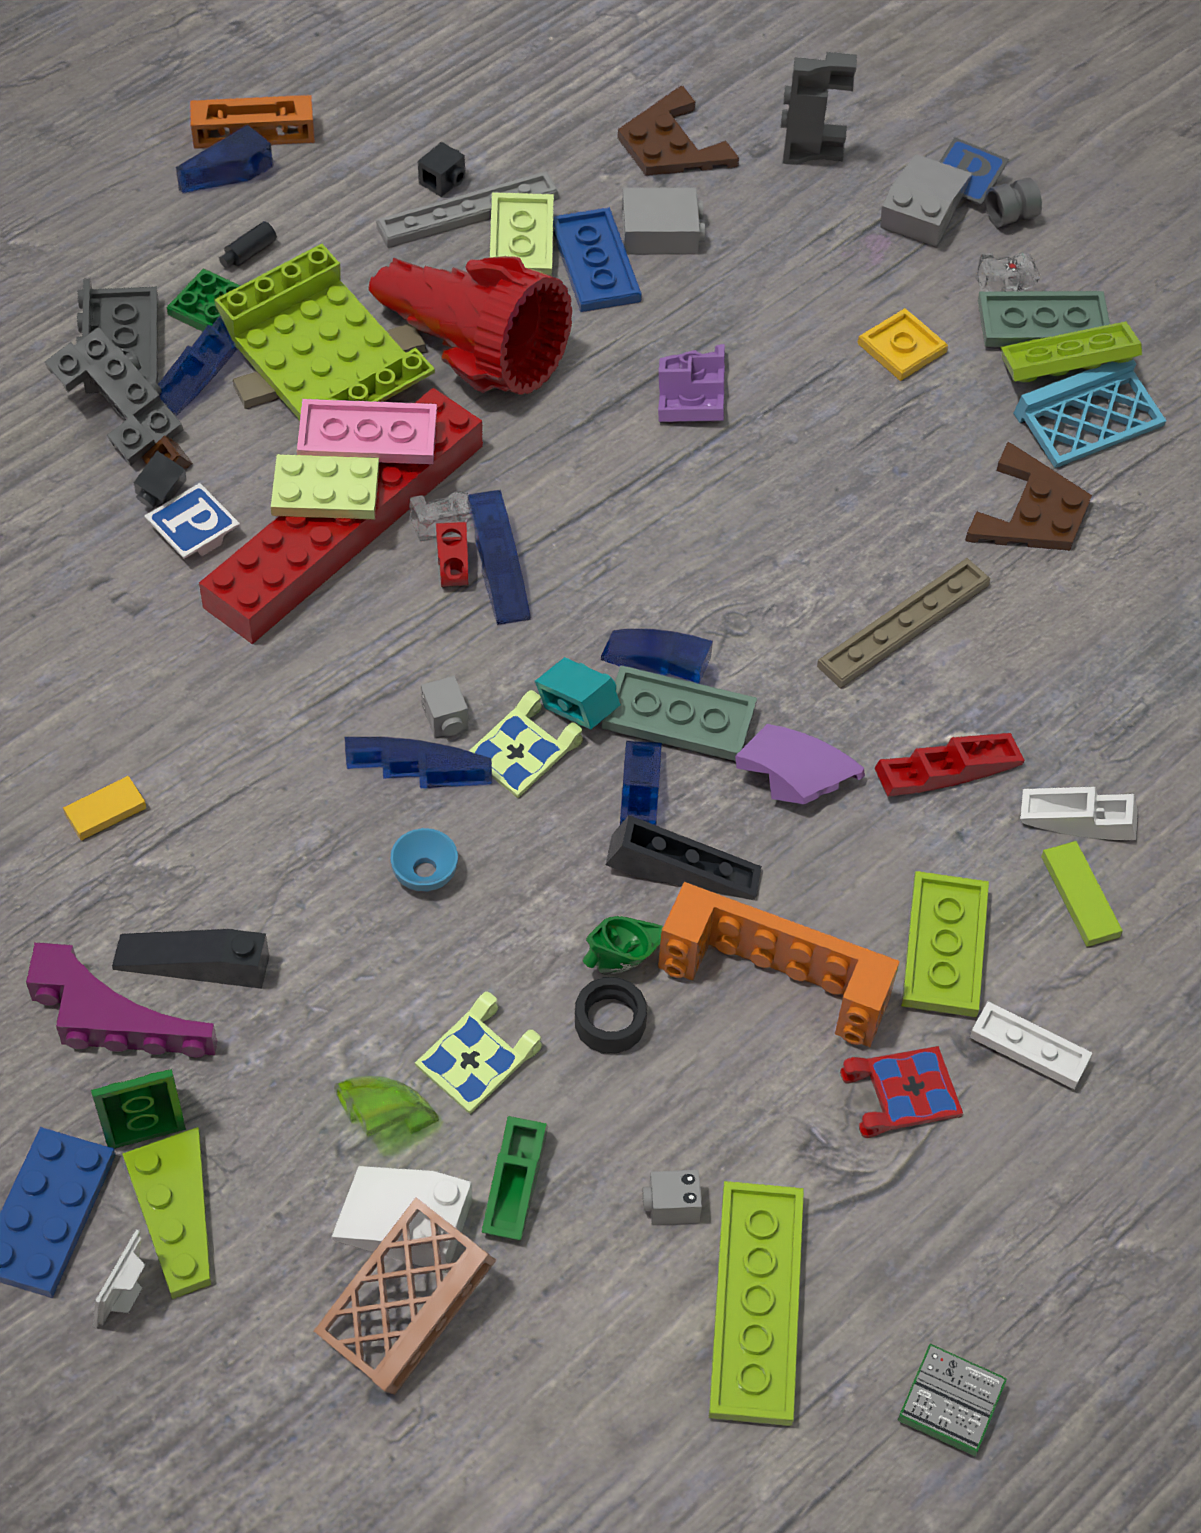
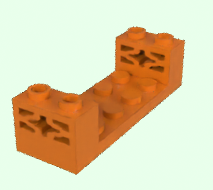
[658,882,900,1048]

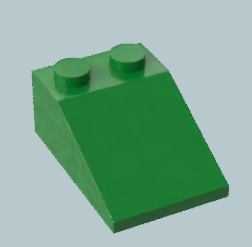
[91,1069,186,1149]

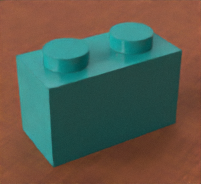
[535,657,621,729]

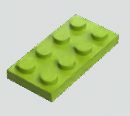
[1001,321,1142,382]
[901,871,989,1017]

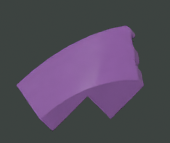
[658,344,725,422]
[735,724,865,804]

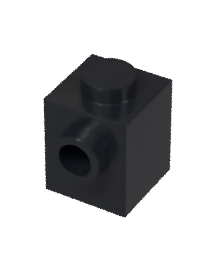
[418,142,466,198]
[133,451,186,509]

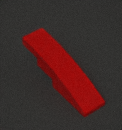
[874,733,1025,797]

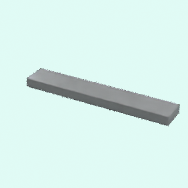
[376,171,559,248]

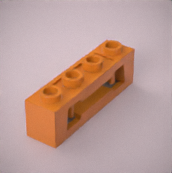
[190,95,315,148]

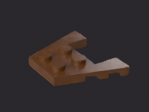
[617,85,739,176]
[965,442,1092,551]

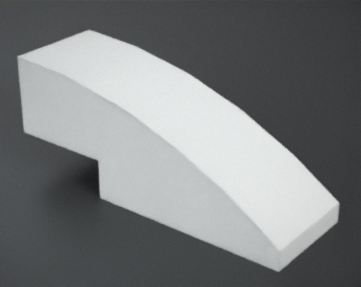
[1020,787,1138,840]

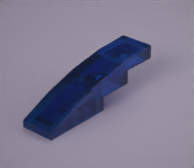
[158,315,238,416]
[467,490,531,625]
[344,736,492,788]

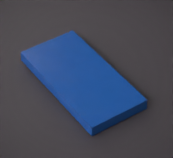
[553,207,642,312]

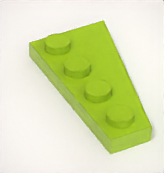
[122,1127,211,1299]

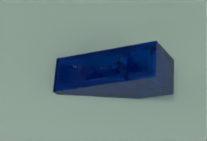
[176,125,273,193]

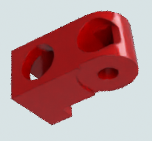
[436,522,468,587]

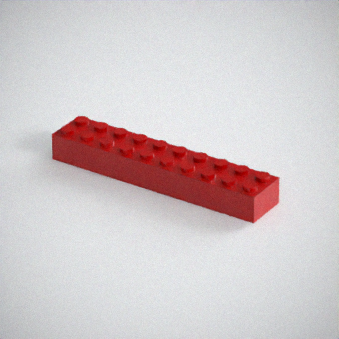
[199,388,483,644]

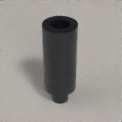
[219,221,277,268]

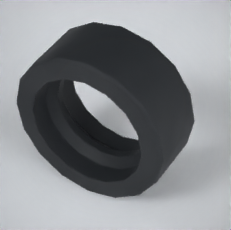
[575,977,647,1054]

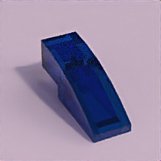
[601,629,713,684]
[620,741,662,825]

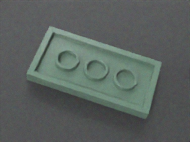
[977,291,1110,347]
[602,665,757,761]

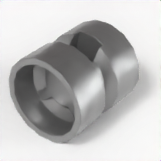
[985,177,1042,227]

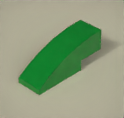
[481,1116,548,1241]

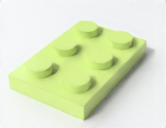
[490,193,554,276]
[271,454,379,519]

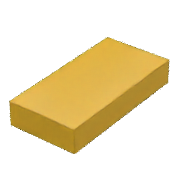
[63,776,147,841]

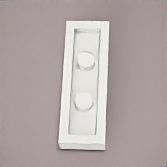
[970,1002,1092,1090]

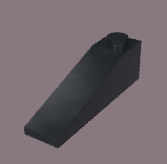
[605,815,762,900]
[112,929,269,989]

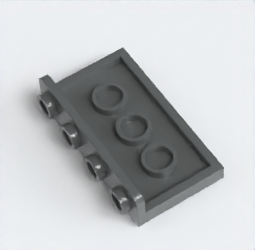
[76,278,158,393]

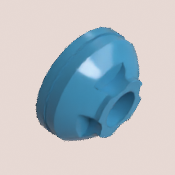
[390,828,458,891]

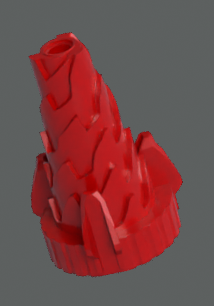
[368,256,573,395]

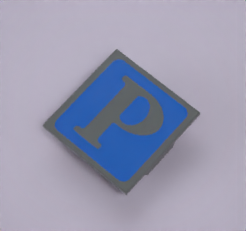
[939,137,1009,206]

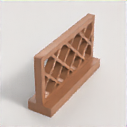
[314,1197,496,1395]

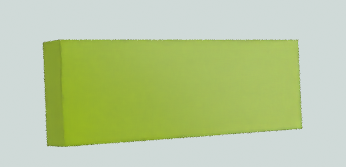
[1041,841,1123,947]

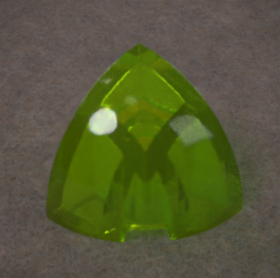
[334,1075,439,1137]

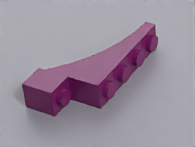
[26,942,217,1057]

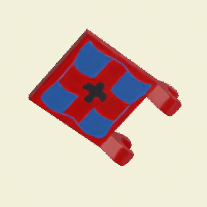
[840,1046,963,1138]

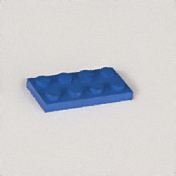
[0,1127,116,1298]

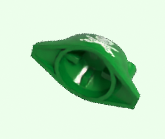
[583,916,663,975]

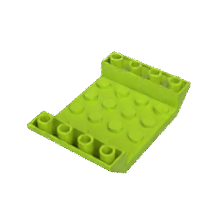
[215,243,435,420]

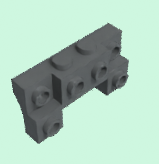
[780,52,857,165]
[45,327,184,466]

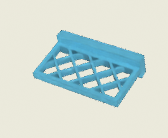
[1014,359,1166,468]

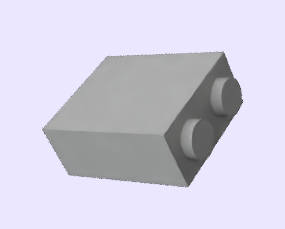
[622,188,705,254]

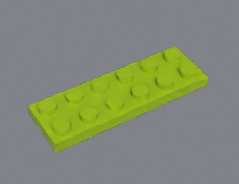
[708,1181,804,1426]

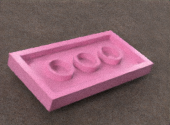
[297,399,437,464]

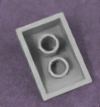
[880,154,972,247]

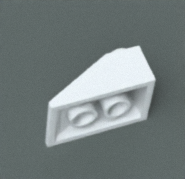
[332,1166,472,1274]

